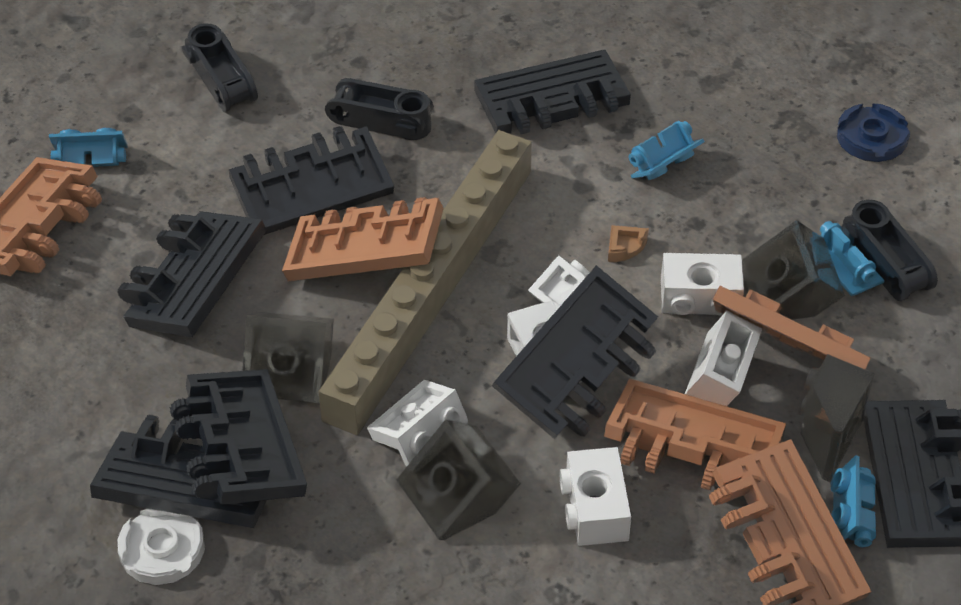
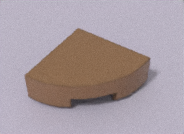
[608,225,649,262]

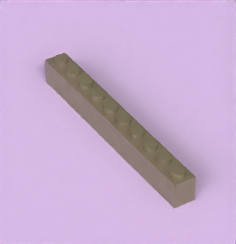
[318,130,532,436]

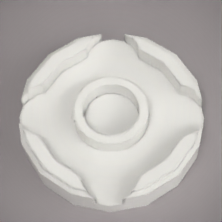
[117,508,205,585]

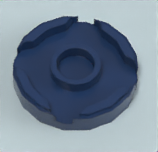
[837,103,910,162]

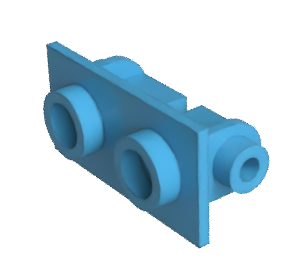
[629,121,705,180]
[49,128,128,167]
[808,221,884,296]
[831,455,876,547]

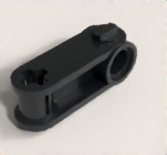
[182,23,258,112]
[325,78,434,140]
[841,199,938,301]

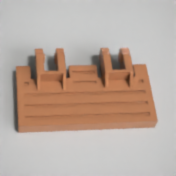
[0,157,102,276]
[282,197,444,281]
[713,286,871,380]
[604,378,786,490]
[709,439,872,605]

